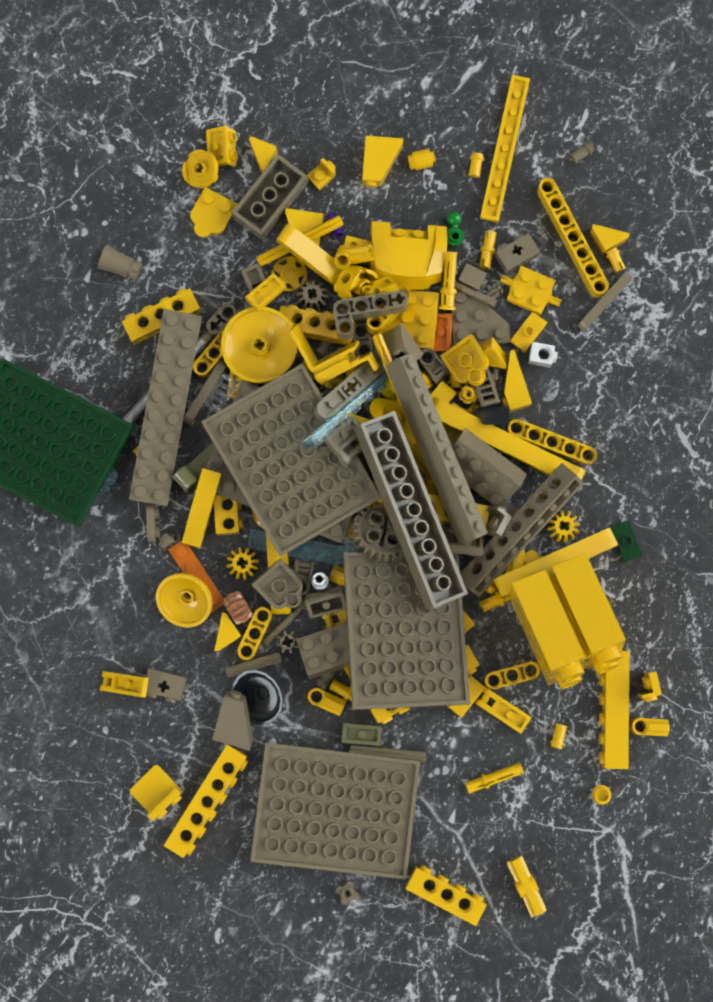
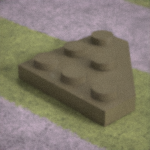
[451,289,510,346]

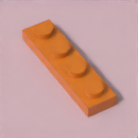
[168,541,224,614]

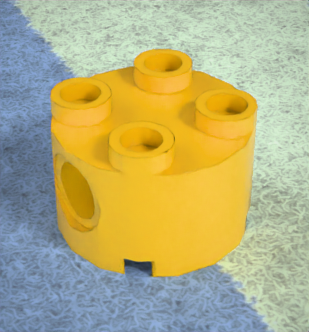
[334,264,379,307]

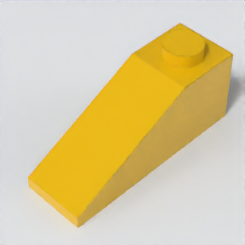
[501,350,532,413]

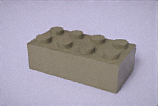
[231,154,308,241]
[451,428,527,506]
[296,623,350,680]

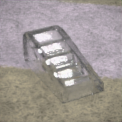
[203,372,239,413]

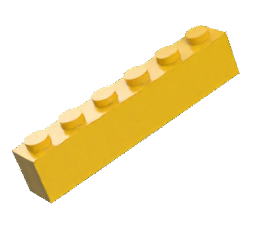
[599,651,629,769]

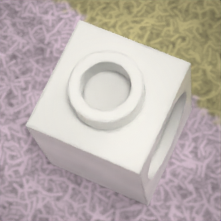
[528,342,558,368]

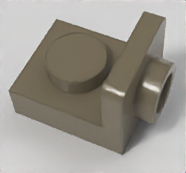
[487,505,512,536]

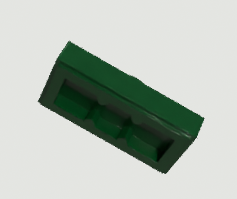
[610,520,642,563]

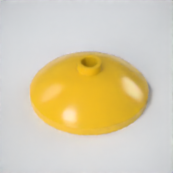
[156,573,213,628]

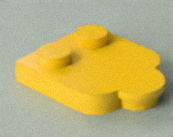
[190,187,238,238]
[440,334,489,386]

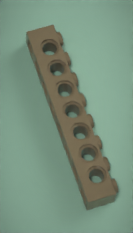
[460,463,584,597]

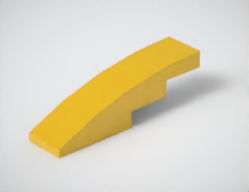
[182,468,222,548]

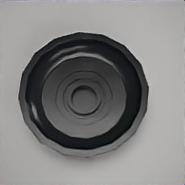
[232,669,284,725]

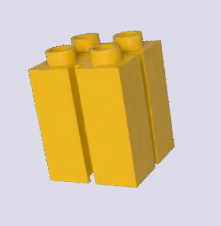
[511,553,626,690]

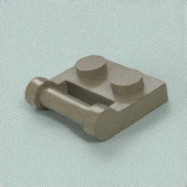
[323,415,362,467]

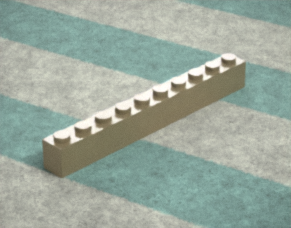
[385,353,488,545]

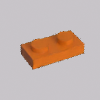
[433,314,453,353]

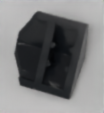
[473,407,510,425]

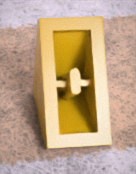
[249,137,278,173]
[589,224,630,255]
[479,337,508,369]
[214,612,242,652]

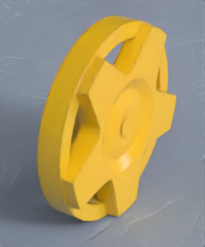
[272,256,307,292]

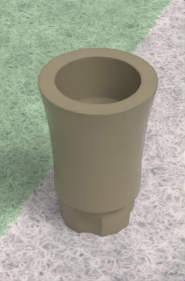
[97,245,142,280]

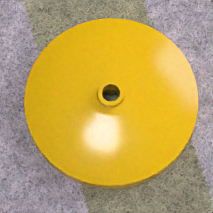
[221,307,298,384]

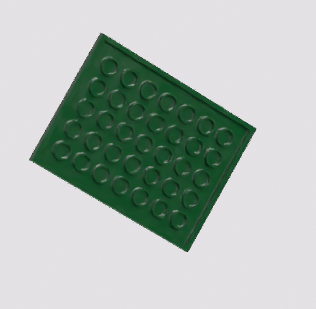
[0,358,135,528]

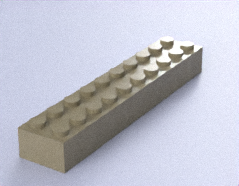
[129,309,202,506]
[354,411,468,610]

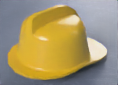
[369,398,409,428]

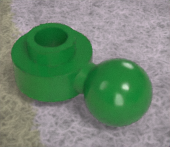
[447,211,464,247]

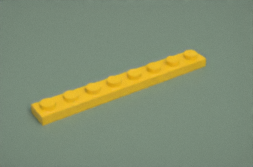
[480,75,530,223]

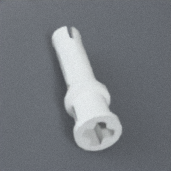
[311,572,329,591]

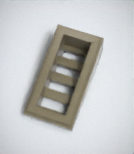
[474,367,500,408]

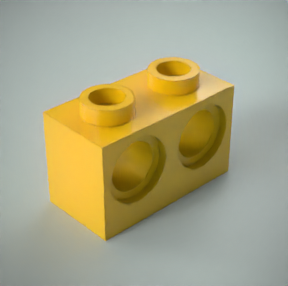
[214,495,243,536]

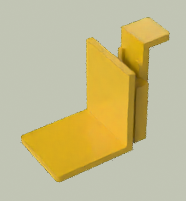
[289,324,379,384]

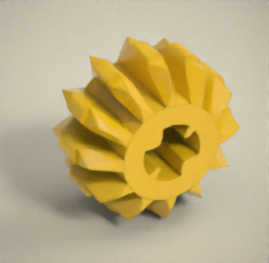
[547,510,580,543]
[226,547,259,580]

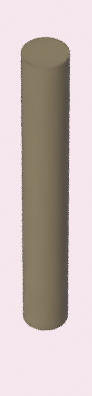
[454,280,498,307]
[263,600,306,646]

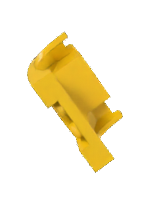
[370,221,447,290]

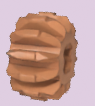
[223,591,253,625]

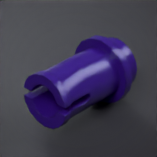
[325,213,344,238]

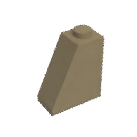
[212,690,253,751]

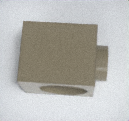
[458,263,488,291]

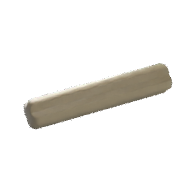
[225,652,282,678]

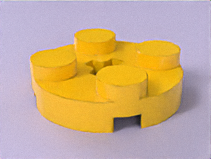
[182,149,218,189]

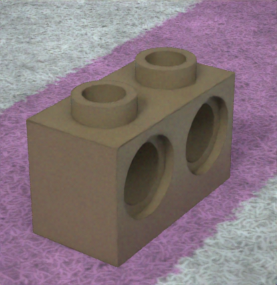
[241,263,275,306]

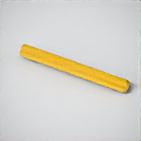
[256,216,343,266]

